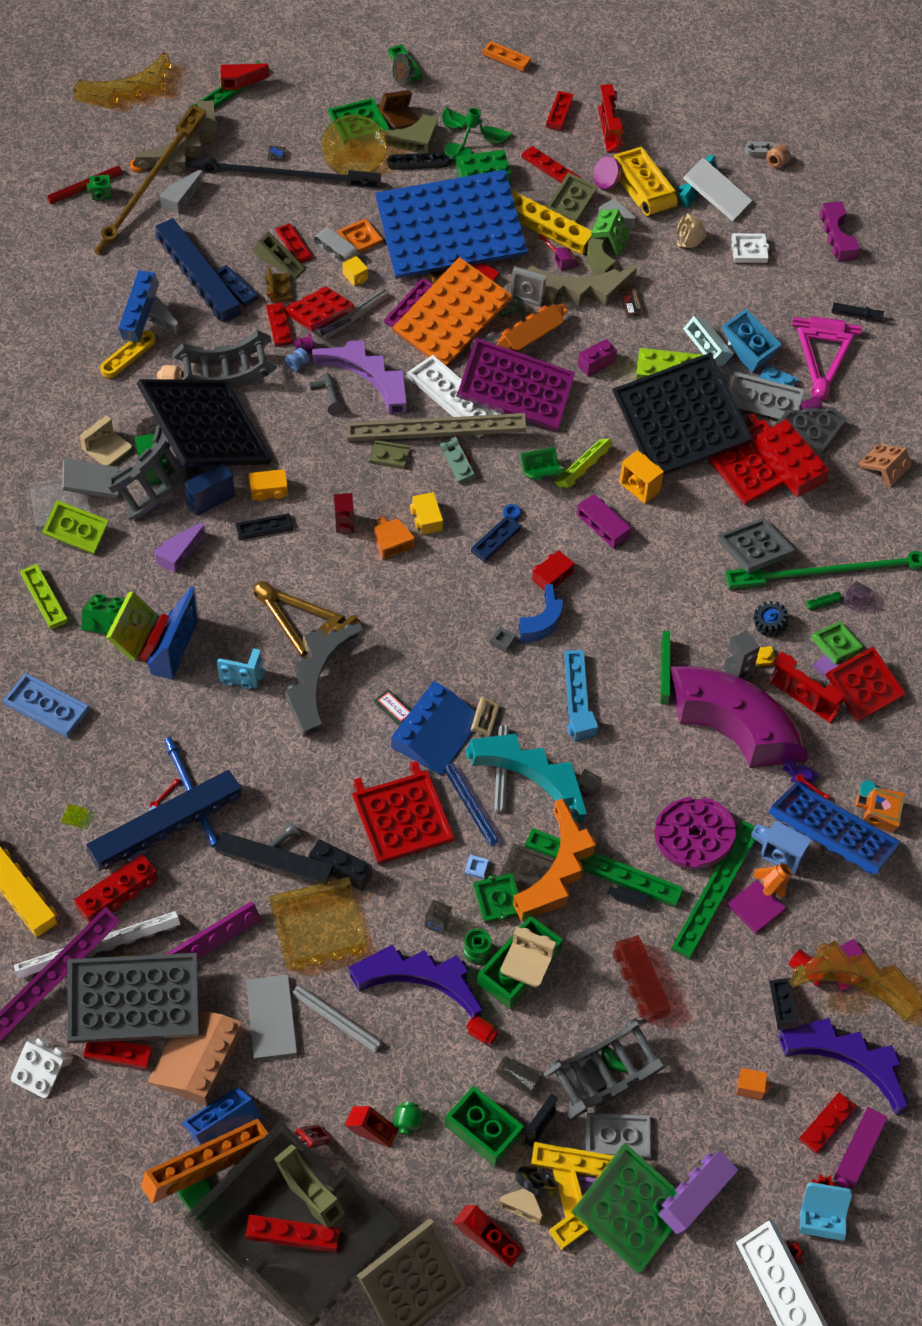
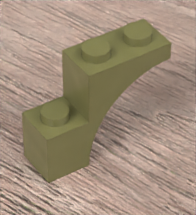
[274,1144,345,1228]

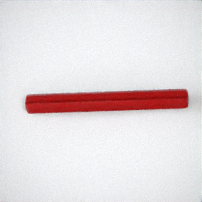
[47,165,122,204]

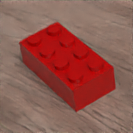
[755,419,829,498]

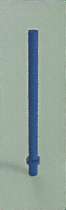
[164,737,218,848]

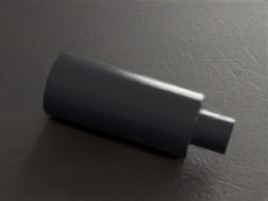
[608,885,650,909]

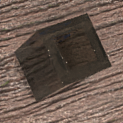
[425,899,452,935]

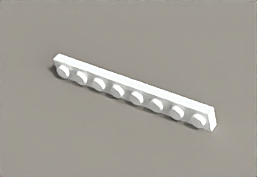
[14,911,180,979]

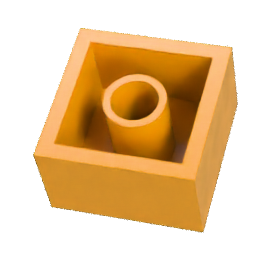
[619,450,664,504]

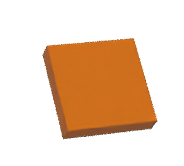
[337,218,383,253]

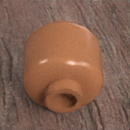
[766,145,791,169]

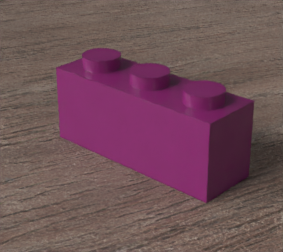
[576,494,631,549]

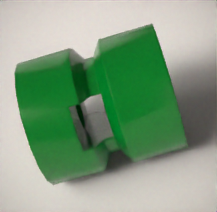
[464,928,492,965]

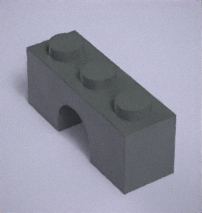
[723,630,760,681]

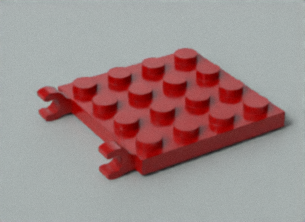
[707,413,785,506]
[352,761,454,865]

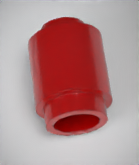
[466,1015,499,1045]

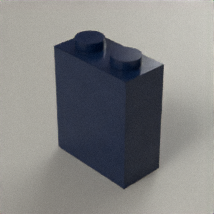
[184,463,235,516]

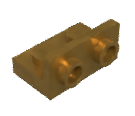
[265,267,291,303]

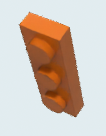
[482,41,531,71]

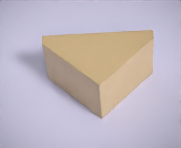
[498,1188,542,1225]

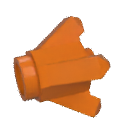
[753,863,793,898]

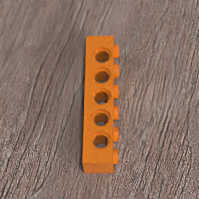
[141,1119,270,1204]

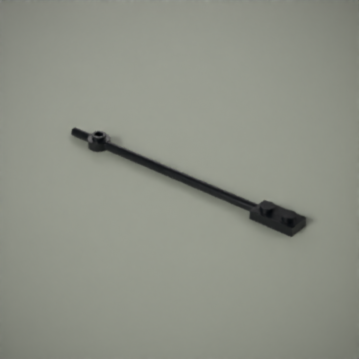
[185,157,381,189]

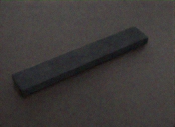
[215,832,334,886]

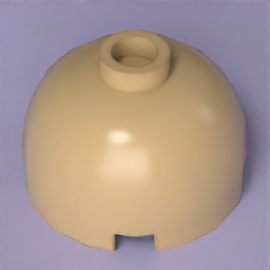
[676,214,706,248]

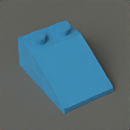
[722,309,782,373]

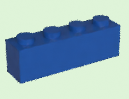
[118,270,159,342]

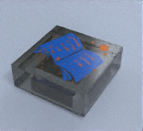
[267,146,286,162]

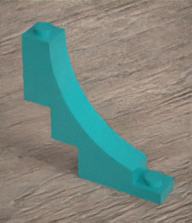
[466,734,587,823]

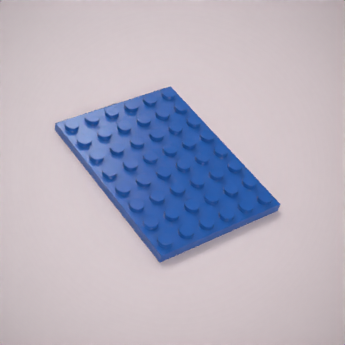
[375,170,528,279]

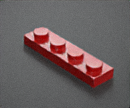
[521,146,581,183]
[245,1214,340,1253]

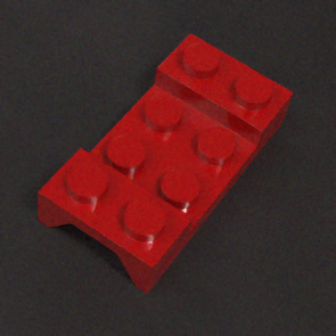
[598,84,624,153]
[767,652,845,723]

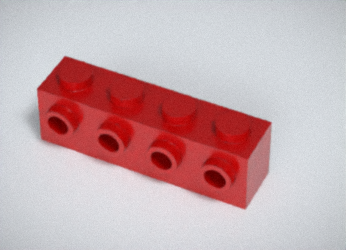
[74,854,158,924]

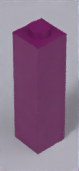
[833,1107,887,1190]

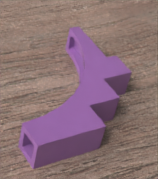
[312,341,406,414]

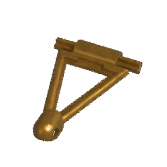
[253,581,360,658]

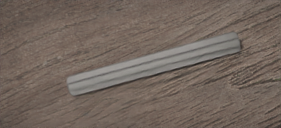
[321,289,389,339]
[494,725,509,813]
[293,985,381,1052]

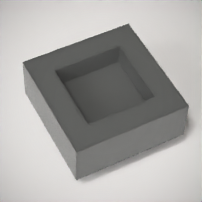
[490,626,516,652]

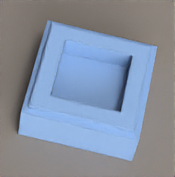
[465,855,490,879]

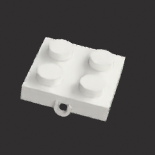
[731,233,769,263]

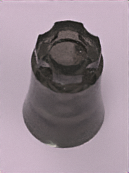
[496,1056,545,1099]

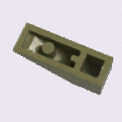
[252,232,305,278]

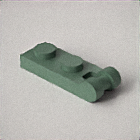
[440,437,476,484]

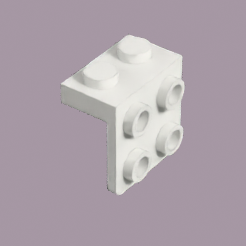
[11,1037,73,1098]

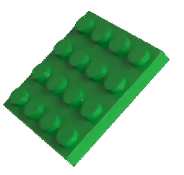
[571,1143,677,1273]

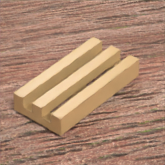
[470,696,500,738]

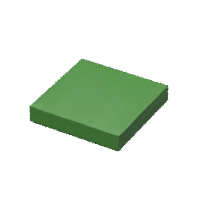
[811,621,864,664]

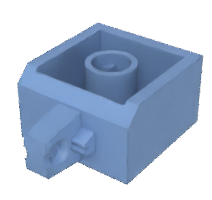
[751,820,811,876]

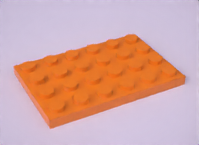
[392,257,512,367]

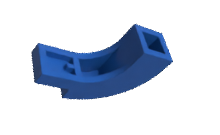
[519,584,563,643]

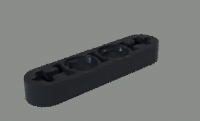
[387,152,450,170]

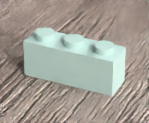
[683,316,733,366]

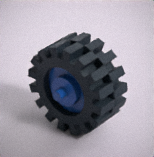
[754,601,789,637]

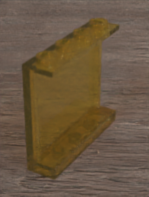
[269,877,368,971]

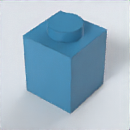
[567,711,598,741]

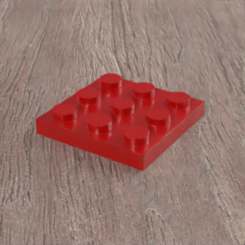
[284,286,355,332]
[825,646,905,722]

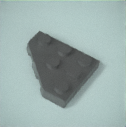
[775,407,847,456]

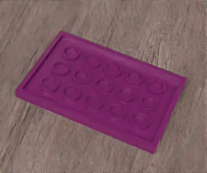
[456,338,575,432]

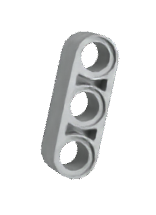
[313,227,359,263]

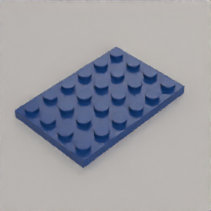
[768,782,901,875]

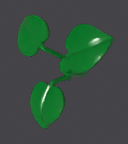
[442,107,512,160]

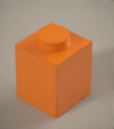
[736,1068,770,1100]

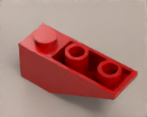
[221,63,269,90]
[453,1205,524,1268]

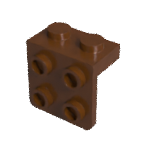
[378,90,419,129]

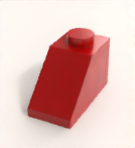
[344,1106,398,1148]

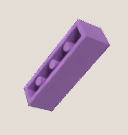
[658,1150,738,1234]

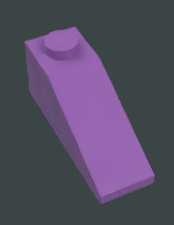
[155,523,206,573]

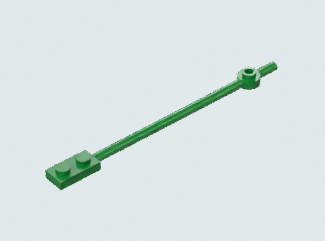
[725,551,922,590]

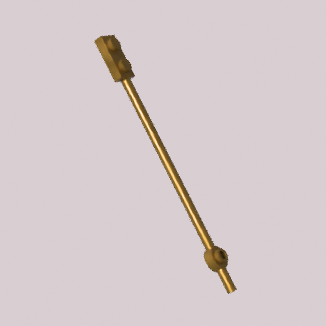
[94,105,207,255]

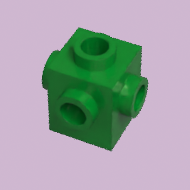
[87,175,112,200]

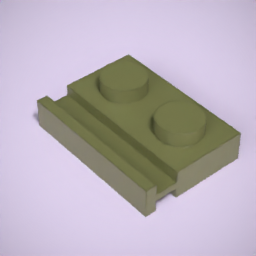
[369,440,410,469]

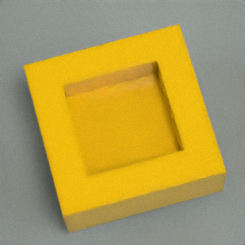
[756,646,775,667]

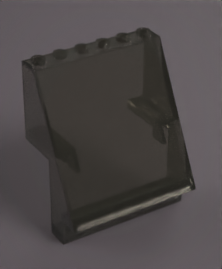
[184,1121,402,1326]

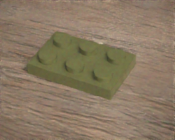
[547,172,598,222]

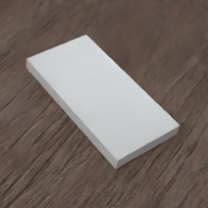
[683,158,752,222]

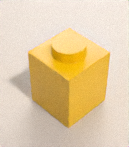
[342,256,368,286]

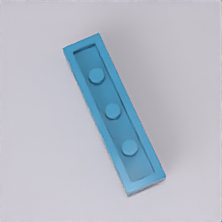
[564,650,588,719]

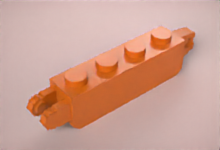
[497,303,568,352]

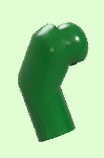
[601,1047,627,1073]

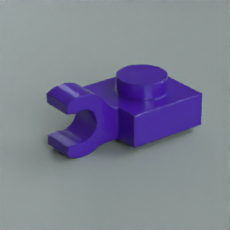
[782,758,819,788]

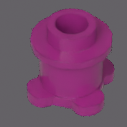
[294,333,314,352]

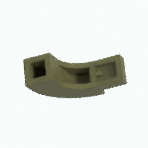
[587,236,616,275]

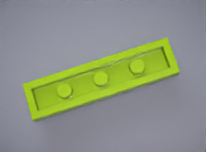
[554,438,613,488]
[20,564,68,630]

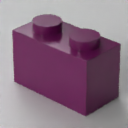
[577,339,617,377]

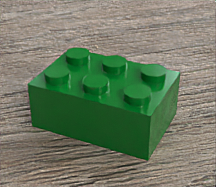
[456,150,511,186]
[445,1085,524,1167]

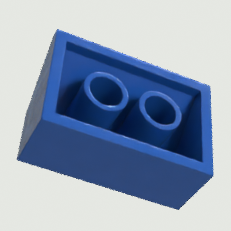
[182,1087,263,1146]

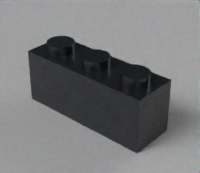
[309,839,373,891]

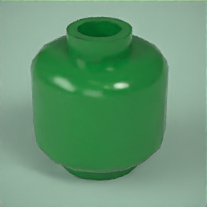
[393,1101,423,1135]

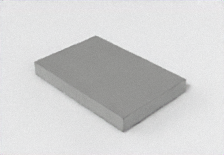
[62,458,118,499]
[585,1113,651,1159]

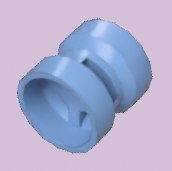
[285,348,310,372]

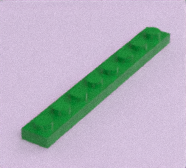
[671,820,755,960]
[524,828,683,908]

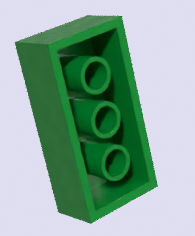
[477,915,563,1009]

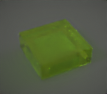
[61,804,88,828]

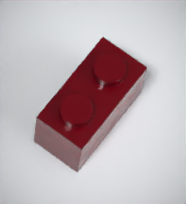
[334,493,354,534]

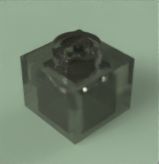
[577,769,602,799]

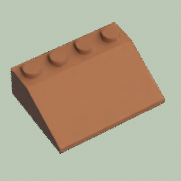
[148,1010,243,1106]

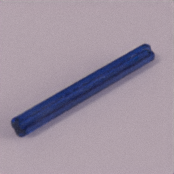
[444,763,498,846]

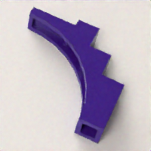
[348,944,483,1018]
[778,1018,908,1115]

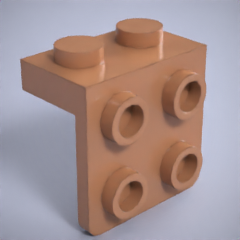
[859,444,912,487]

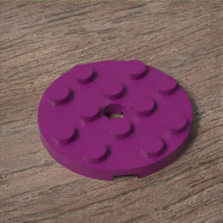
[655,797,736,869]

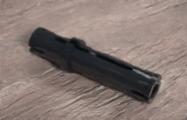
[831,302,884,322]

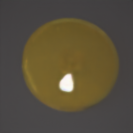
[321,115,387,175]

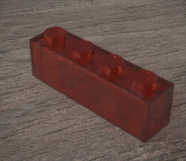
[612,935,671,1022]

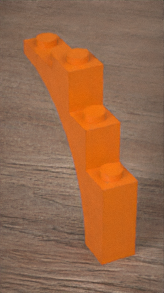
[513,799,596,922]

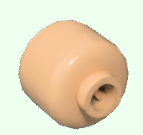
[157,365,184,379]

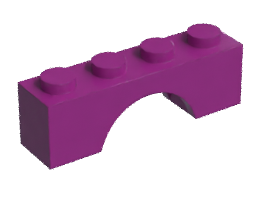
[819,201,860,262]

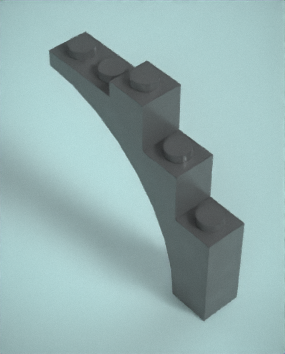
[285,623,363,737]

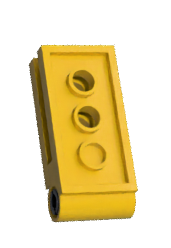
[614,146,677,216]

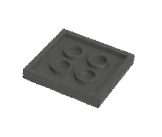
[717,518,795,573]

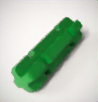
[806,591,842,611]

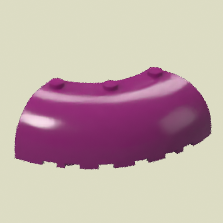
[670,666,808,768]

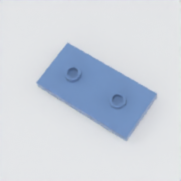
[3,673,90,738]

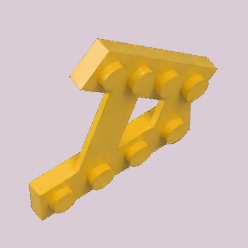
[531,1142,613,1250]

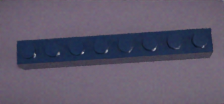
[155,218,241,322]
[86,769,241,872]

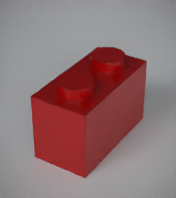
[532,550,575,590]

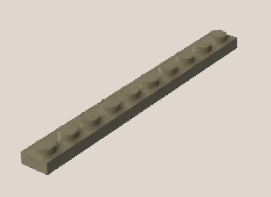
[347,413,526,442]

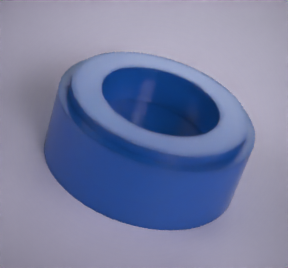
[503,504,521,521]

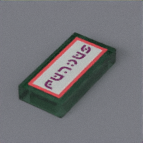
[374,689,411,726]

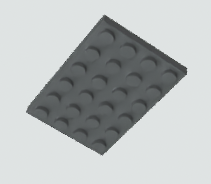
[67,953,199,1044]

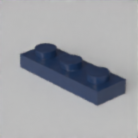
[215,265,258,307]
[471,515,521,562]

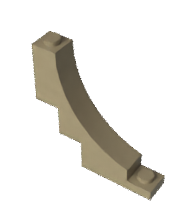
[527,264,637,306]

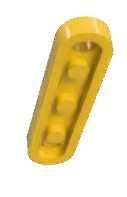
[100,330,156,378]

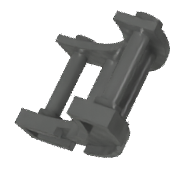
[173,330,277,388]
[108,426,189,521]
[544,1018,672,1119]

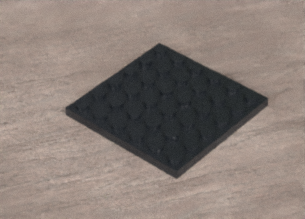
[612,352,752,475]
[137,379,273,467]

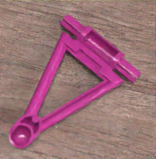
[792,316,862,401]

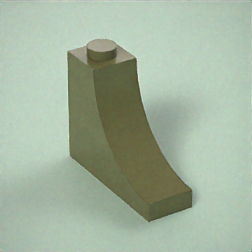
[381,114,438,153]

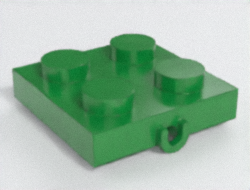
[472,873,518,923]

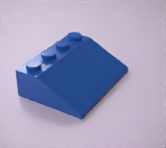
[148,586,199,680]
[391,681,482,775]

